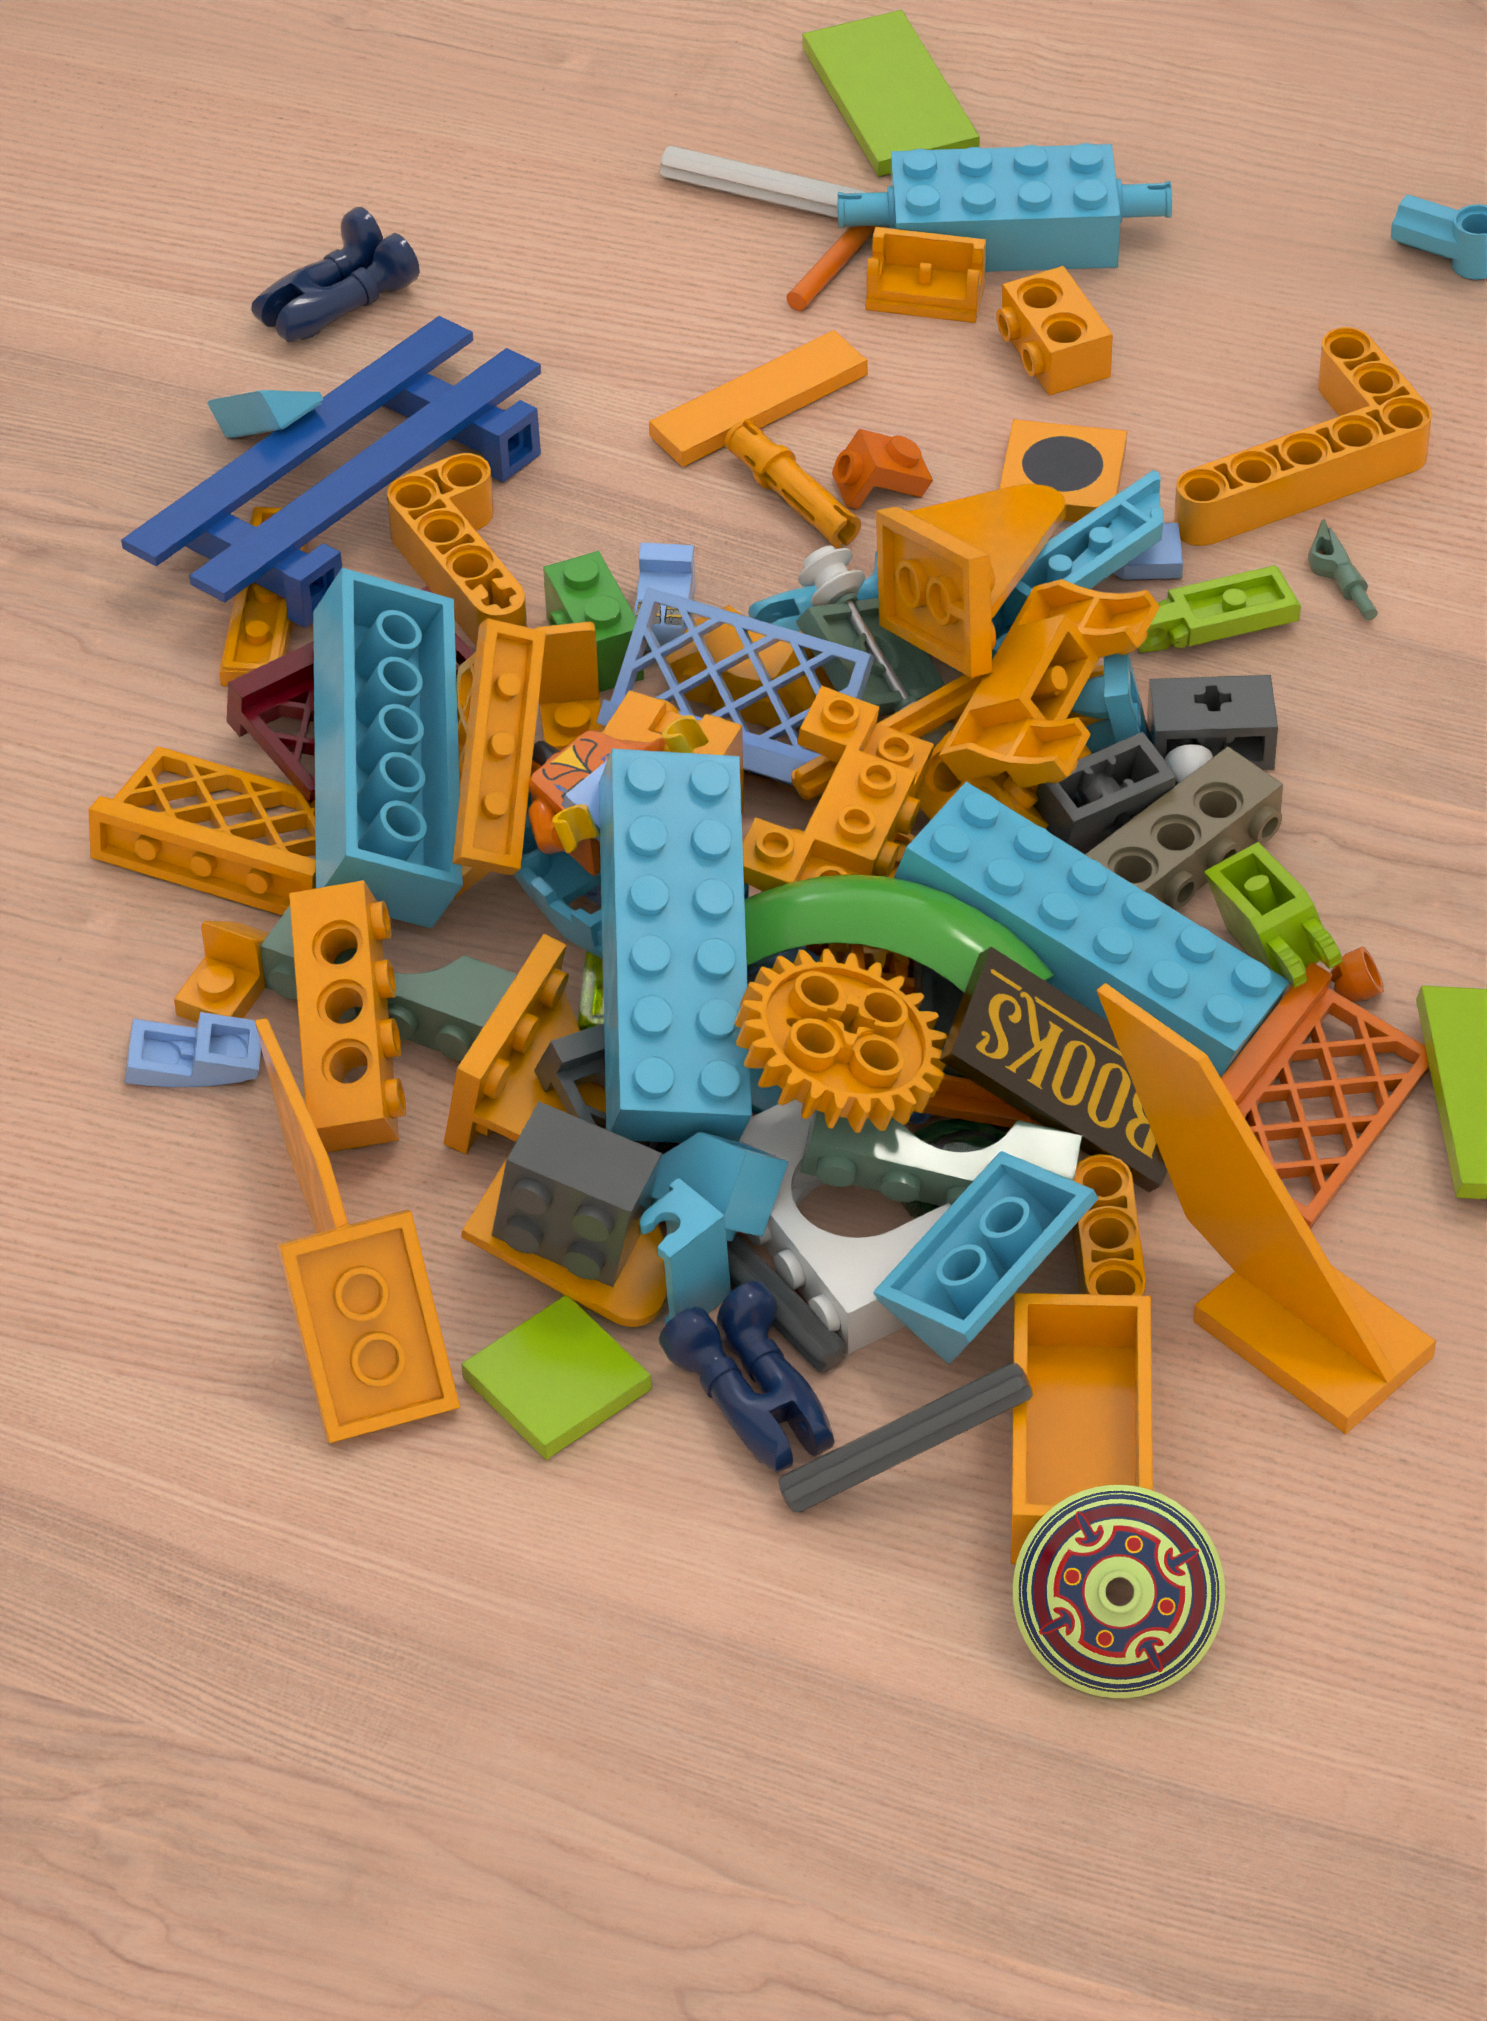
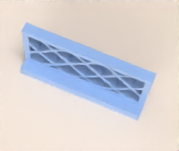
[596,587,875,795]

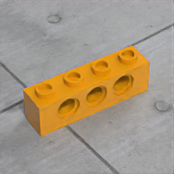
[289,880,406,1152]

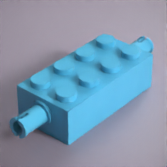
[837,143,1172,272]

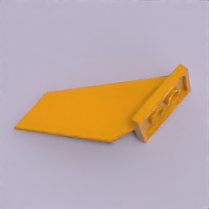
[1096,983,1436,1434]
[254,1017,461,1443]

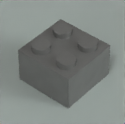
[491,1101,662,1287]

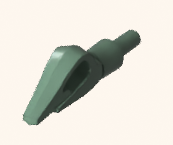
[1308,519,1378,621]

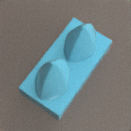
[1071,653,1149,754]

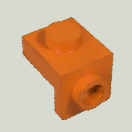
[832,429,933,509]

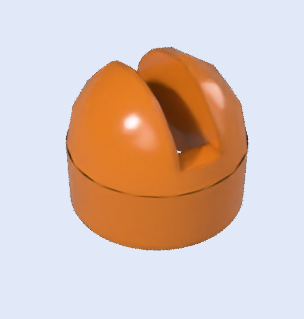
[1330,946,1384,1002]

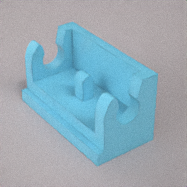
[640,1178,731,1325]

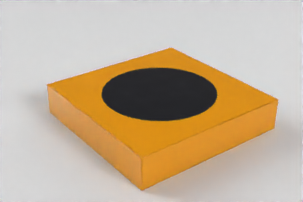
[999,419,1127,522]

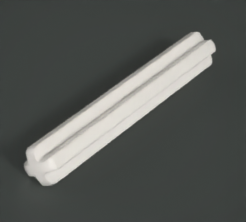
[660,146,866,219]

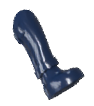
[251,207,420,342]
[659,1281,835,1473]

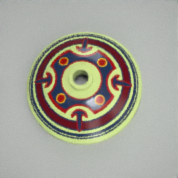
[1013,1485,1225,1698]

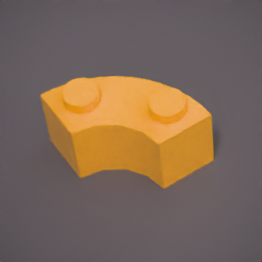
[666,604,835,728]

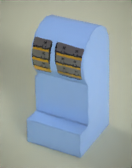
[634,542,695,652]

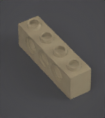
[1085,747,1283,909]

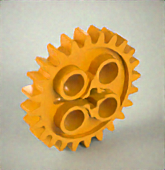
[734,949,947,1133]

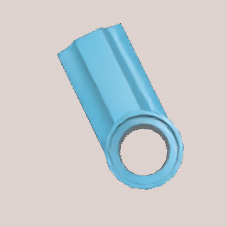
[1391,194,1487,280]

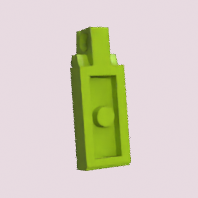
[1137,565,1301,653]

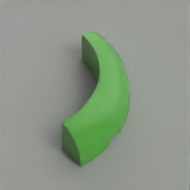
[744,874,1055,993]

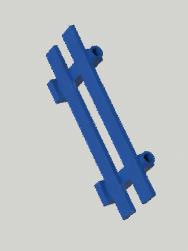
[121,316,541,628]

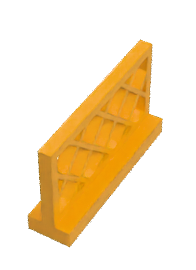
[451,618,546,902]
[88,746,316,915]

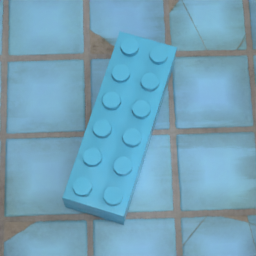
[313,567,463,928]
[599,749,752,1143]
[894,782,1290,1077]

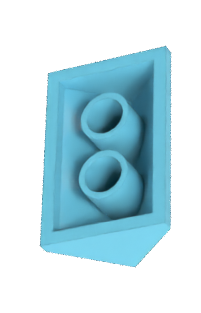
[873,1151,1099,1365]

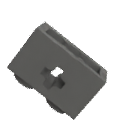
[1147,675,1278,770]
[1033,732,1177,854]

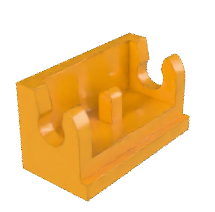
[865,227,986,323]

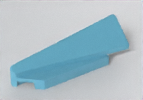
[950,470,1163,671]

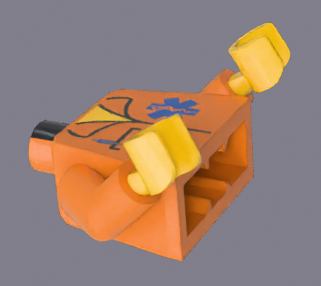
[528,715,709,877]

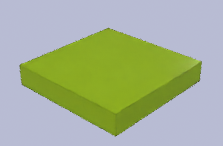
[461,1295,652,1460]

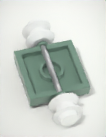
[796,546,955,749]

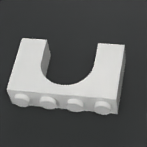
[739,1099,951,1355]

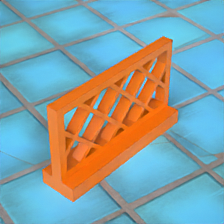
[1221,962,1430,1229]

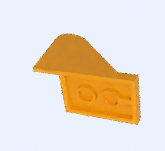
[876,484,1066,678]
[443,934,667,1327]

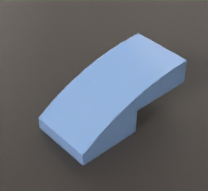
[124,1012,261,1087]

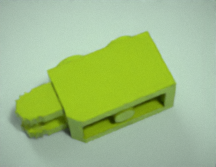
[1204,842,1343,988]

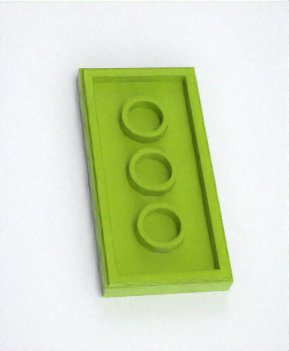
[802,9,980,177]
[1416,985,1487,1199]

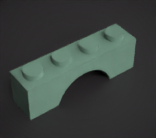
[260,906,517,1061]
[800,1110,1082,1206]

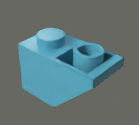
[650,1131,789,1241]

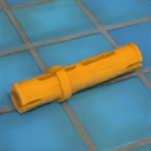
[724,419,861,548]

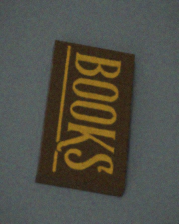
[939,946,1167,1193]

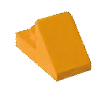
[174,921,269,1023]

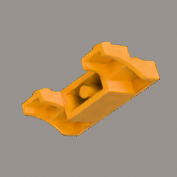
[939,579,1160,788]
[742,686,934,945]

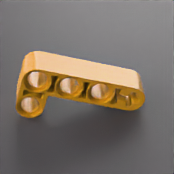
[387,453,528,646]

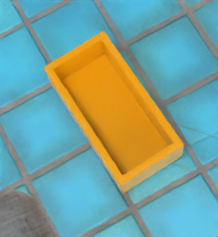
[1010,1293,1153,1564]

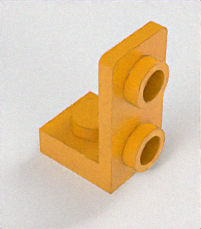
[535,622,604,751]

